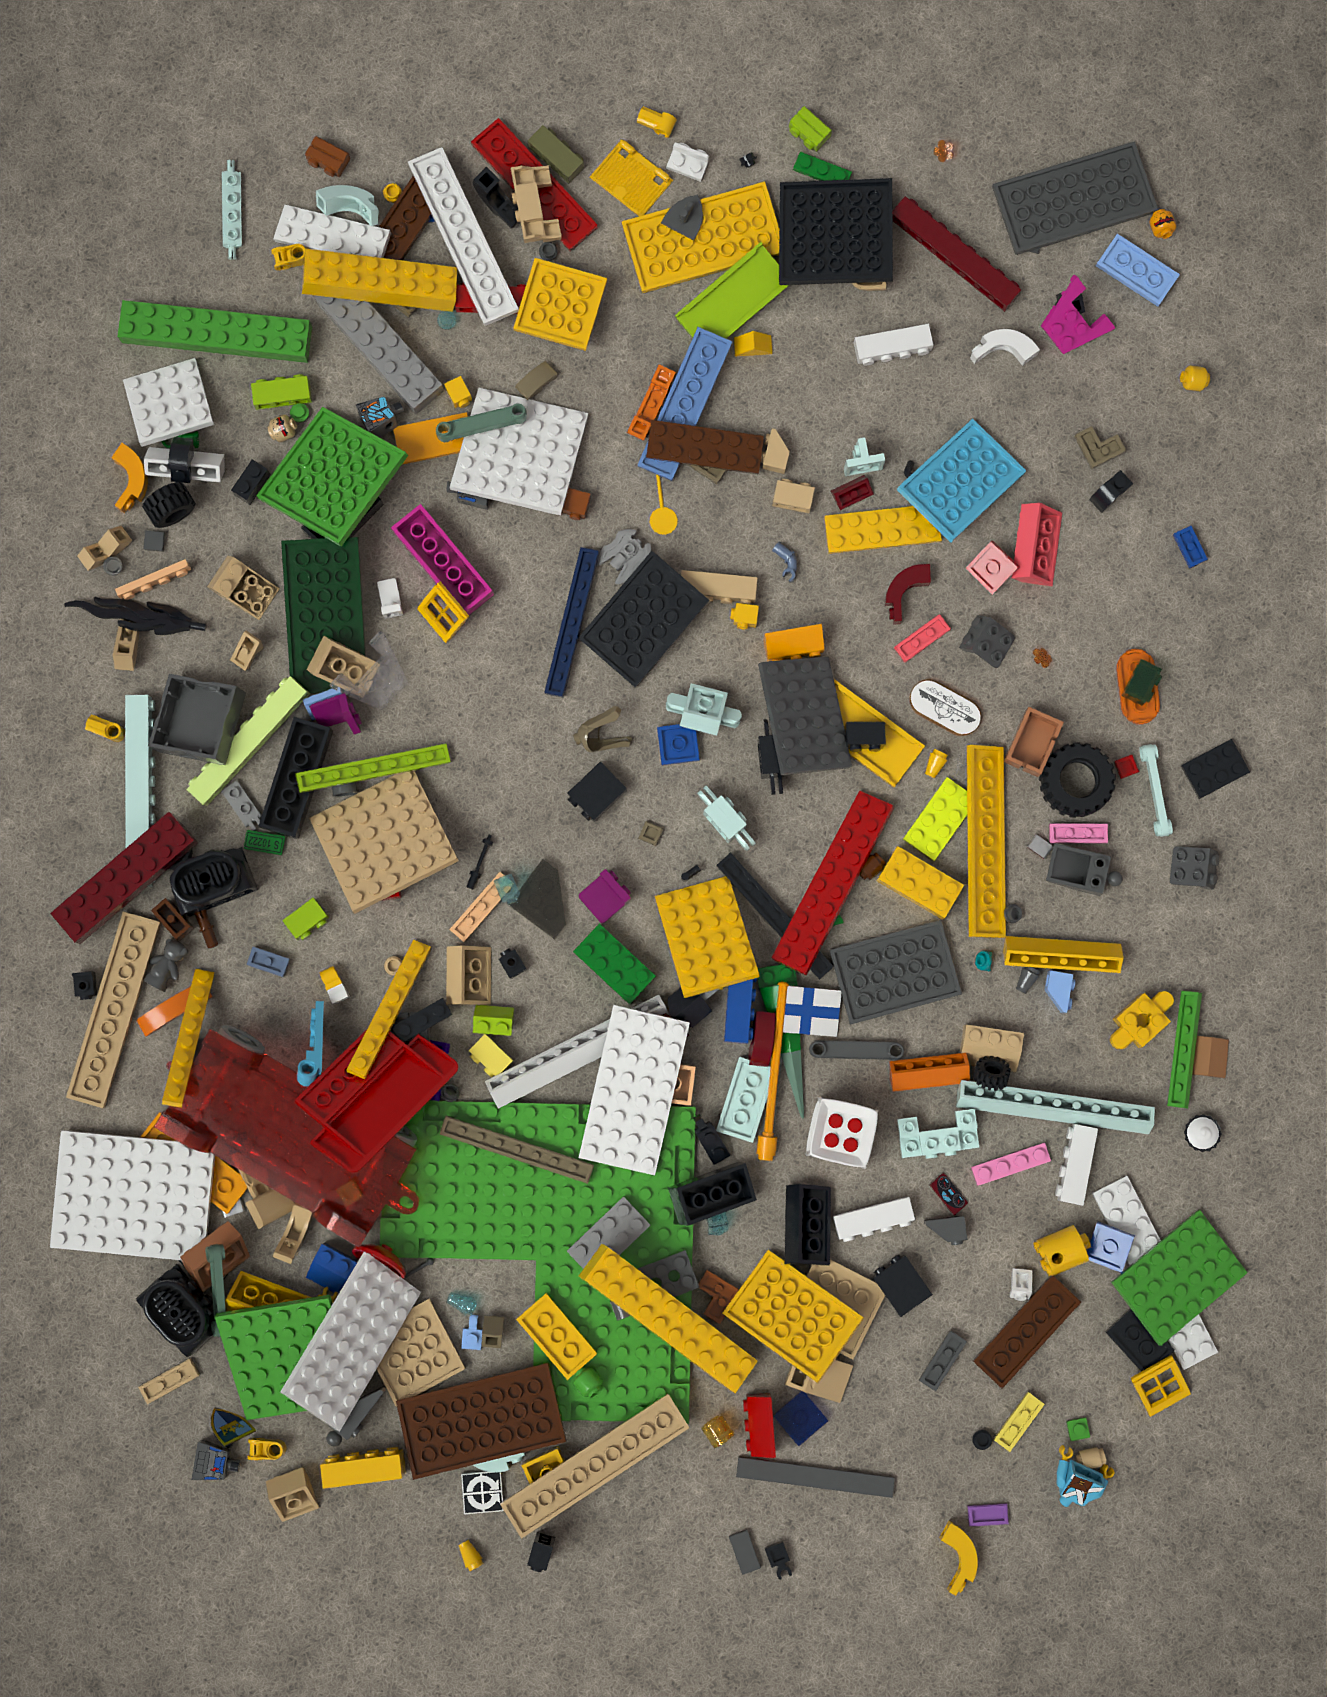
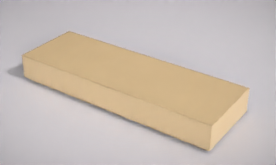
[138,1358,200,1404]

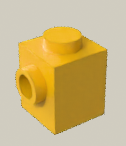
[730,603,759,630]

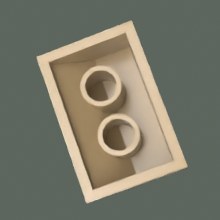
[446,946,491,1005]
[960,1025,1024,1072]

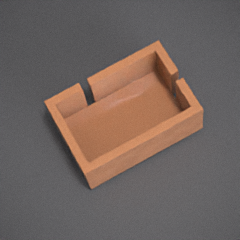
[1004,707,1064,777]

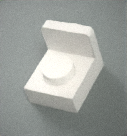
[1010,1268,1032,1301]

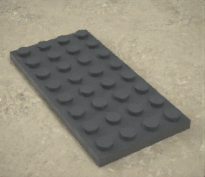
[992,141,1158,255]

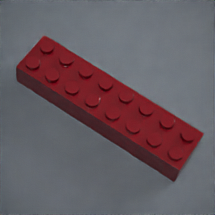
[50,812,198,944]

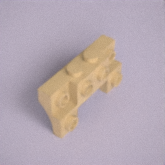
[511,166,562,243]

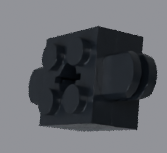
[757,719,785,795]

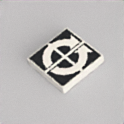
[461,1471,504,1514]

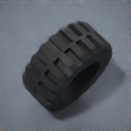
[1039,742,1116,818]

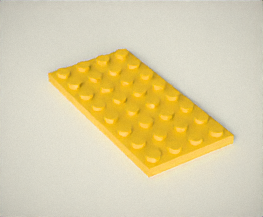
[621,182,779,294]

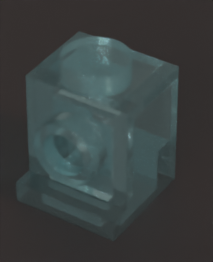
[494,873,521,905]

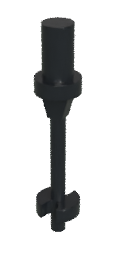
[466,835,493,890]

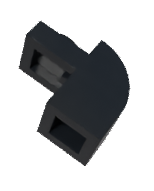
[168,437,194,483]
[1089,470,1133,513]

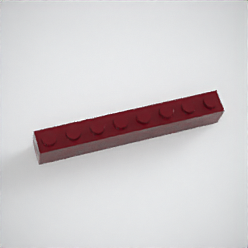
[893,196,1021,312]

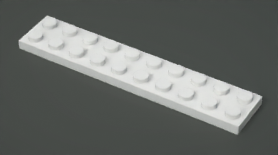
[408,147,519,326]
[1092,1176,1218,1370]

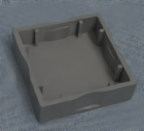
[148,674,246,765]

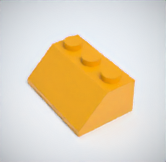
[763,624,824,662]

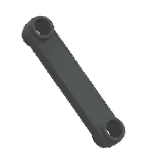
[809,1040,904,1060]

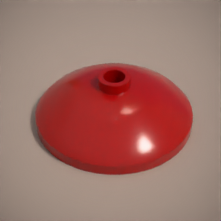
[352,1244,406,1279]

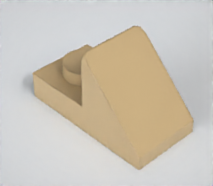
[230,630,263,671]

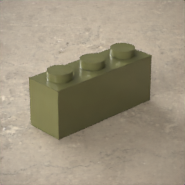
[528,125,584,184]

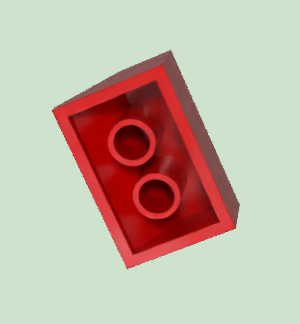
[743,1393,776,1458]

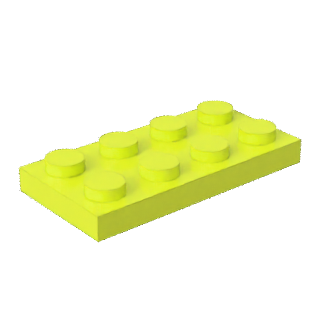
[903,777,967,861]

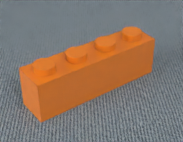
[889,1053,970,1091]

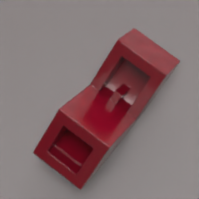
[749,1011,775,1067]

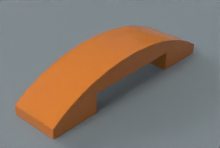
[627,364,676,441]
[136,986,213,1037]

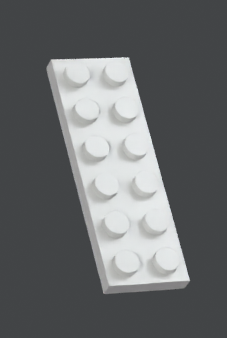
[273,205,391,258]

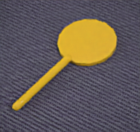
[649,475,678,535]

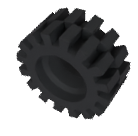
[973,1056,1011,1091]

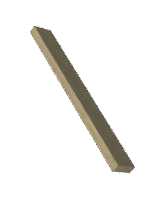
[440,1116,594,1184]

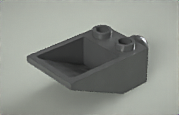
[1046,843,1123,896]
[326,1385,386,1447]

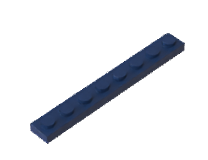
[544,547,600,698]

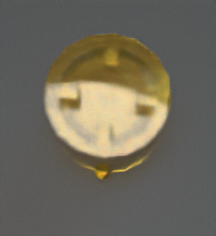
[701,1414,735,1449]

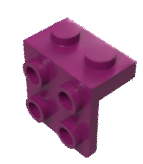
[310,693,362,735]
[579,869,631,923]

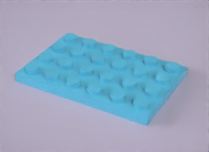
[897,419,1026,543]

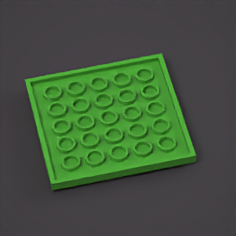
[256,407,408,547]
[215,1295,360,1420]

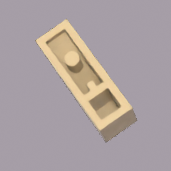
[113,619,139,671]

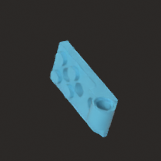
[297,1001,324,1086]

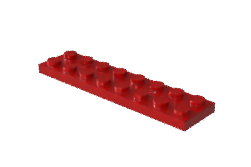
[471,118,598,251]

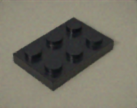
[1181,739,1250,799]
[1105,1308,1175,1372]

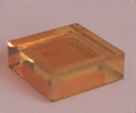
[336,1179,364,1207]

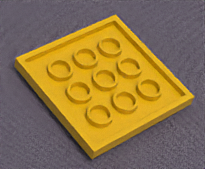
[513,258,607,351]

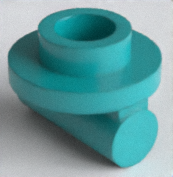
[975,951,992,972]

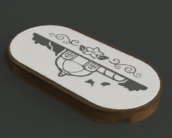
[909,679,981,736]

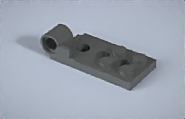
[610,1250,699,1320]

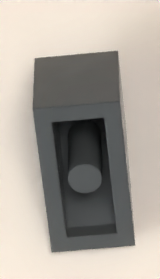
[924,1216,968,1245]

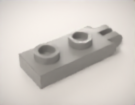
[221,780,262,831]

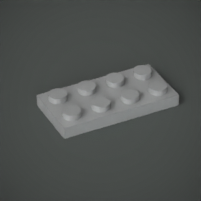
[567,1196,650,1269]

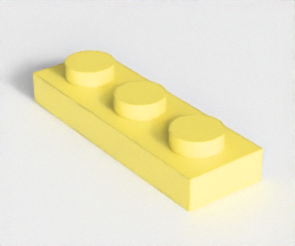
[993,1392,1045,1452]

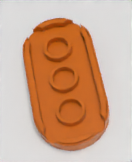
[1116,649,1160,725]

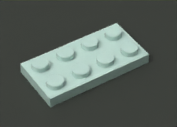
[716,1057,771,1143]

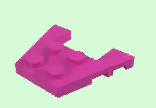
[1041,275,1115,354]

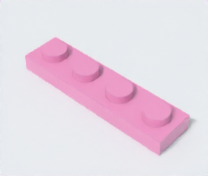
[971,1143,1051,1186]

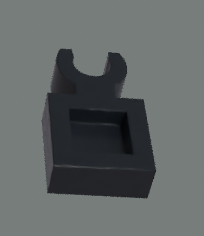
[765,1541,792,1580]

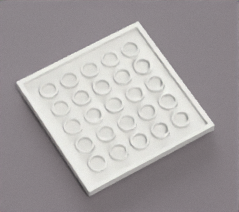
[450,388,588,516]

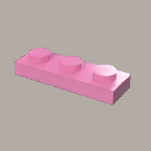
[1049,824,1108,844]

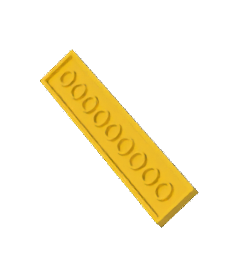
[967,745,1006,938]

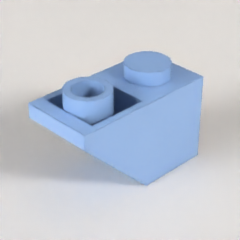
[1045,970,1075,1013]

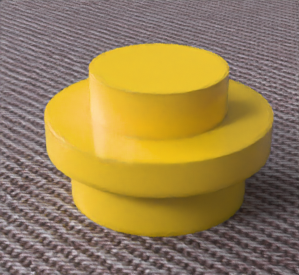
[383,183,402,202]

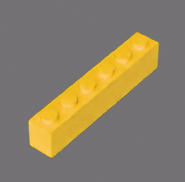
[1003,936,1123,973]

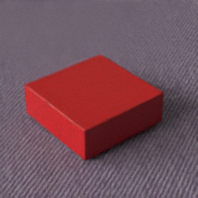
[1114,755,1139,779]

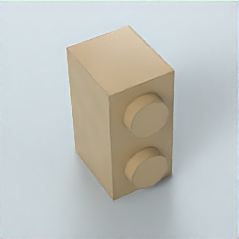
[772,479,815,513]

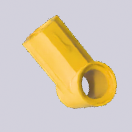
[637,106,677,138]
[85,714,125,742]

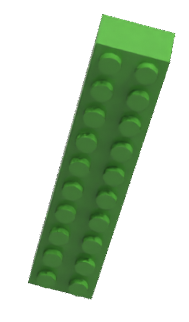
[117,300,312,363]

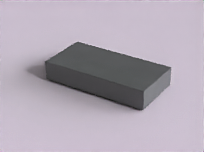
[729,1529,761,1575]

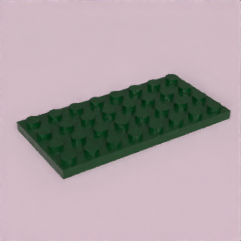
[281,537,368,693]

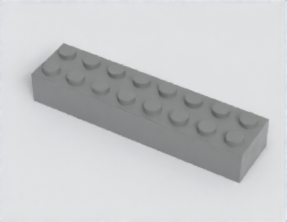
[315,296,444,415]

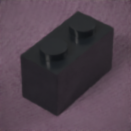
[231,459,271,505]
[844,722,886,752]

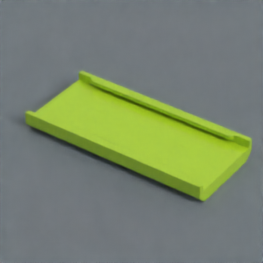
[675,242,789,339]

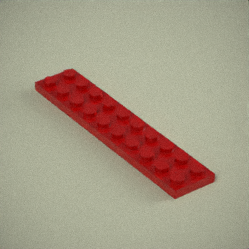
[771,791,894,976]

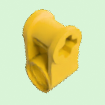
[271,244,306,271]
[247,1438,287,1460]

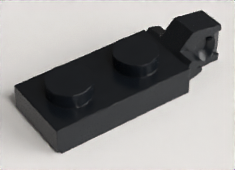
[693,1114,731,1165]

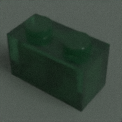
[1121,659,1162,706]

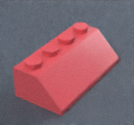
[1012,503,1062,586]

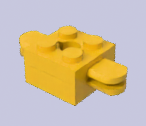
[1110,991,1174,1049]

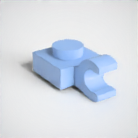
[461,1315,483,1350]

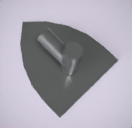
[661,195,703,241]

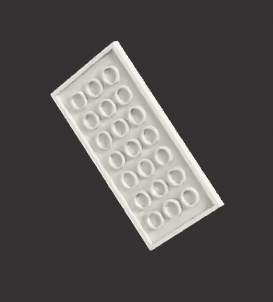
[579,1005,690,1175]
[280,1252,421,1432]

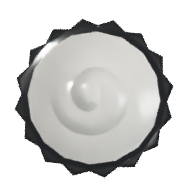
[1184,1114,1222,1153]

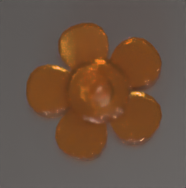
[934,140,954,162]
[1033,648,1052,668]

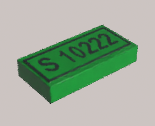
[244,830,286,856]

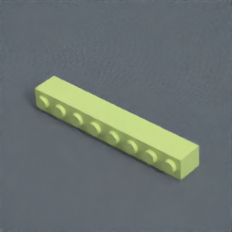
[186,676,310,806]

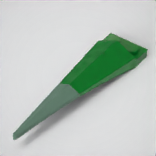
[757,964,804,1118]

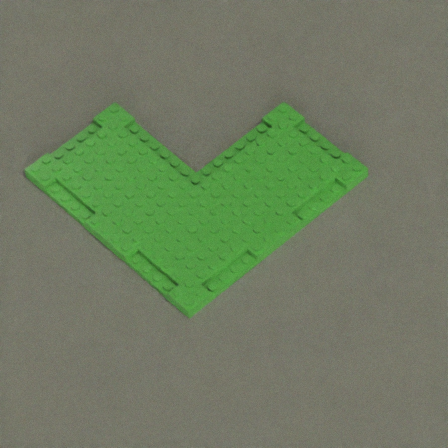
[380,1101,696,1424]

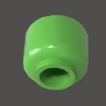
[574,1367,603,1398]

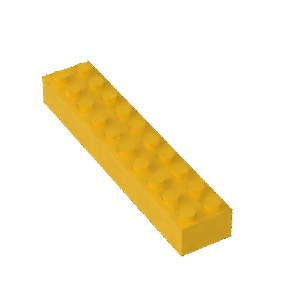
[578,1244,758,1393]

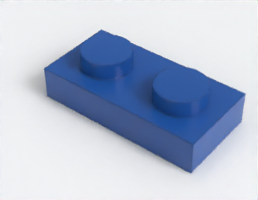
[1173,526,1208,568]

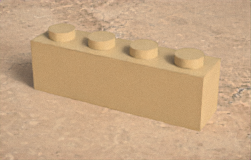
[681,570,757,605]

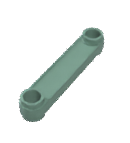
[436,403,527,442]
[205,1244,226,1337]

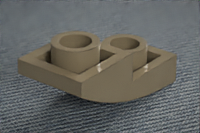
[515,361,557,400]

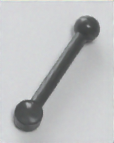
[404,1258,434,1280]

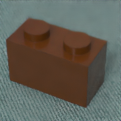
[151,898,195,941]

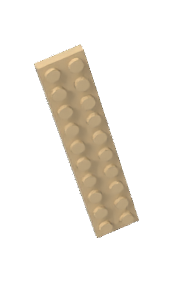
[66,912,161,1108]
[500,1394,689,1539]

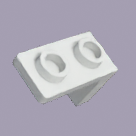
[377,578,403,619]

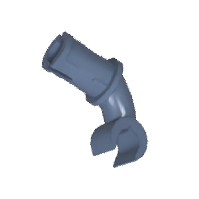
[772,542,797,582]

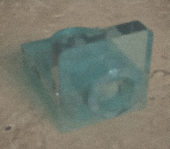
[706,1212,728,1235]

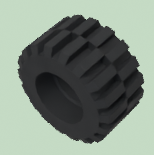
[142,482,196,528]

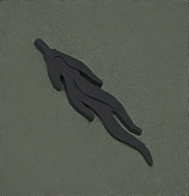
[64,597,207,635]

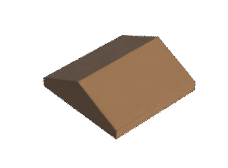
[1192,1036,1229,1078]

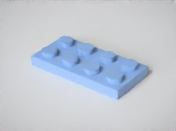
[1096,234,1180,307]

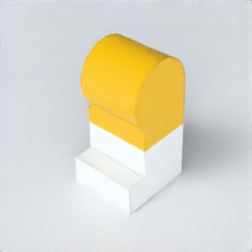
[319,966,350,1005]

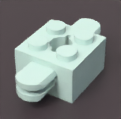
[666,683,742,736]
[697,786,756,851]

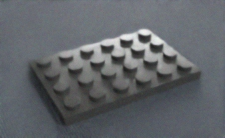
[758,657,852,775]
[829,920,962,1025]

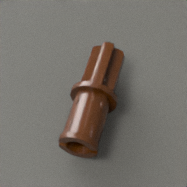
[194,910,218,949]

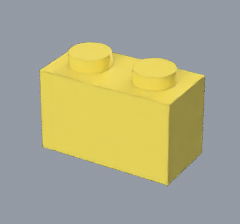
[469,1034,513,1078]

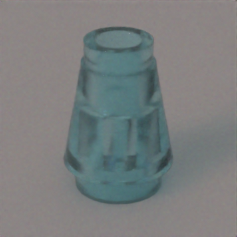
[447,1292,477,1316]

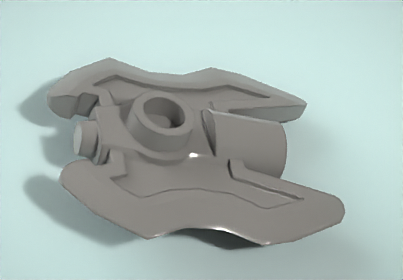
[597,529,651,585]

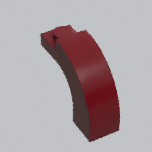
[884,564,931,625]

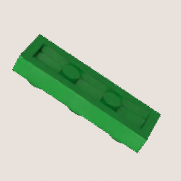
[793,152,852,181]

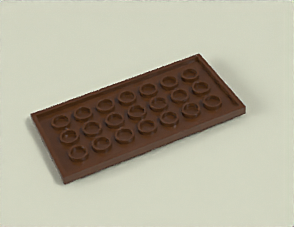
[396,1363,567,1480]

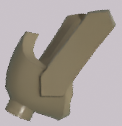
[573,706,632,752]

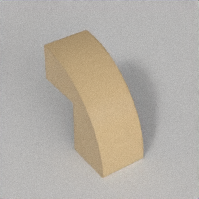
[77,526,132,571]

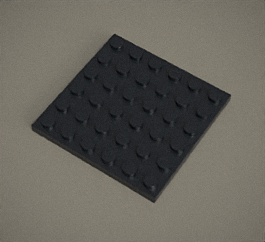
[779,178,893,285]

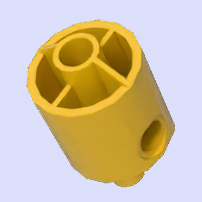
[1033,1225,1091,1276]

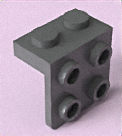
[959,615,1015,668]
[1170,846,1219,890]

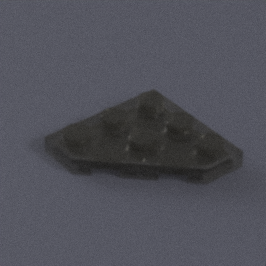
[508,859,566,940]

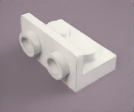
[666,143,709,182]

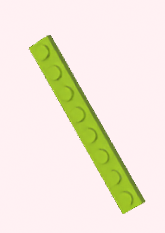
[296,744,451,793]

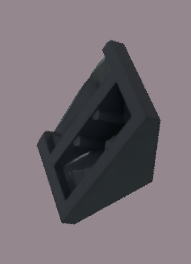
[668,987,712,1028]

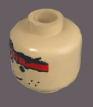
[268,415,297,442]

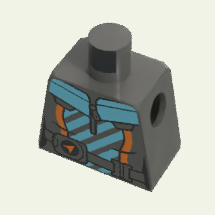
[356,397,404,438]

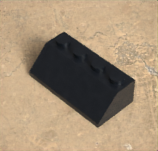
[784,1184,831,1266]

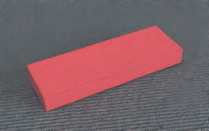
[894,614,951,663]

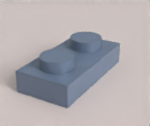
[247,947,290,977]

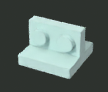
[844,438,885,476]

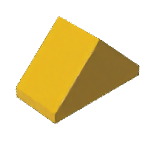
[734,331,772,357]

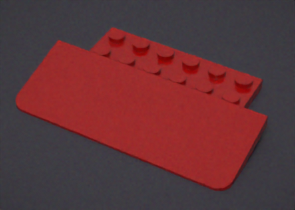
[295,1029,458,1173]

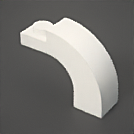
[970,329,1040,366]

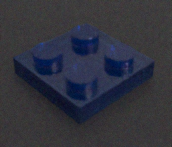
[773,1391,829,1446]

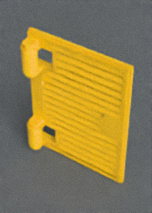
[590,140,673,216]

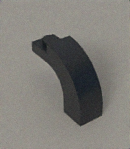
[473,166,518,228]

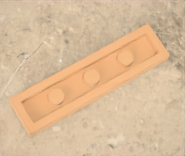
[115,559,191,600]
[449,872,515,943]

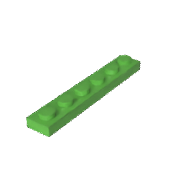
[1167,991,1202,1109]

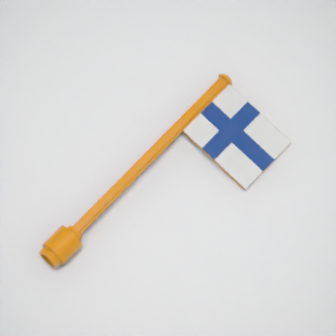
[756,982,841,1161]

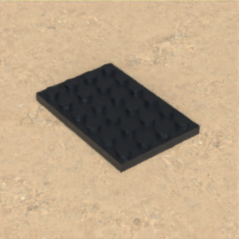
[578,551,710,688]

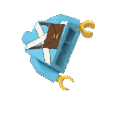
[1056,1445,1115,1507]

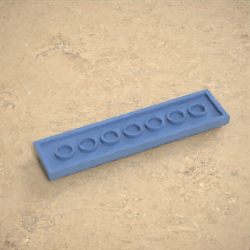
[637,327,732,481]

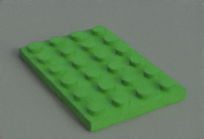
[1111,1210,1247,1345]

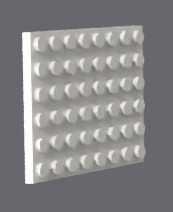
[50,1130,216,1260]

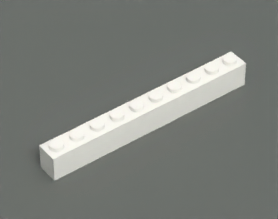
[485,995,670,1108]

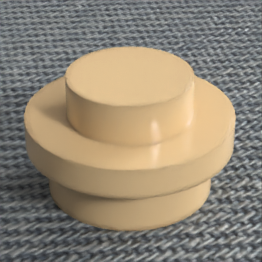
[384,956,402,976]

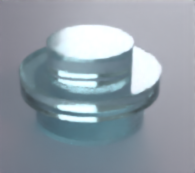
[437,311,456,330]

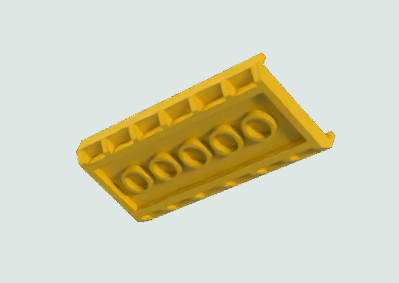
[833,678,925,788]

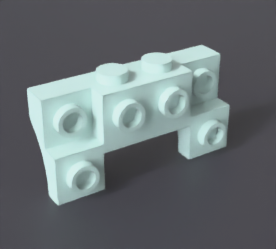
[897,1109,979,1159]

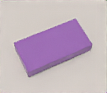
[967,1503,1009,1527]

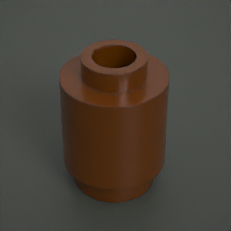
[859,853,886,880]

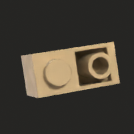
[760,428,790,474]

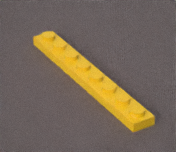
[347,939,431,1079]
[162,969,214,1108]

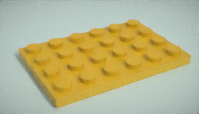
[655,876,760,998]
[722,1250,864,1383]

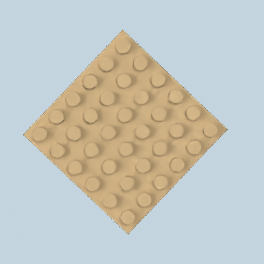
[309,770,459,914]

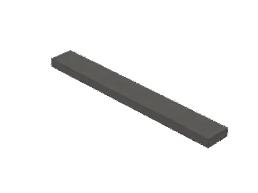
[736,1457,895,1498]

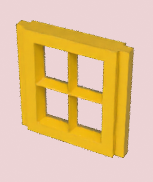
[417,581,469,643]
[1130,1355,1191,1417]

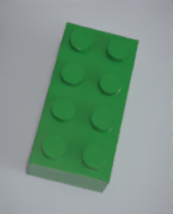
[573,923,656,1005]

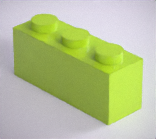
[251,374,312,410]

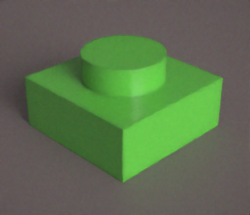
[1066,1417,1090,1441]

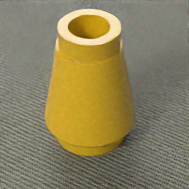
[925,749,948,778]
[459,1540,484,1572]

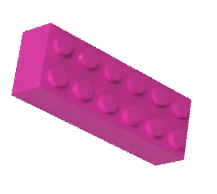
[391,504,494,615]

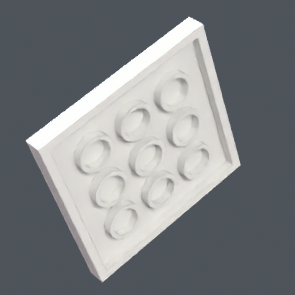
[123,358,214,447]

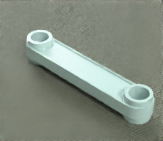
[1139,744,1173,837]

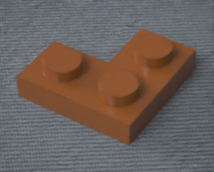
[698,1270,739,1324]

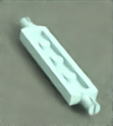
[222,160,242,260]

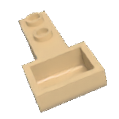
[231,1146,294,1229]

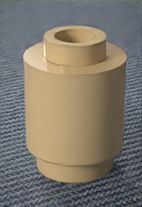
[1075,1447,1106,1469]

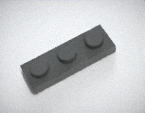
[919,1330,967,1392]

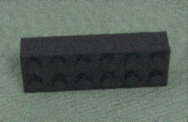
[259,717,333,840]

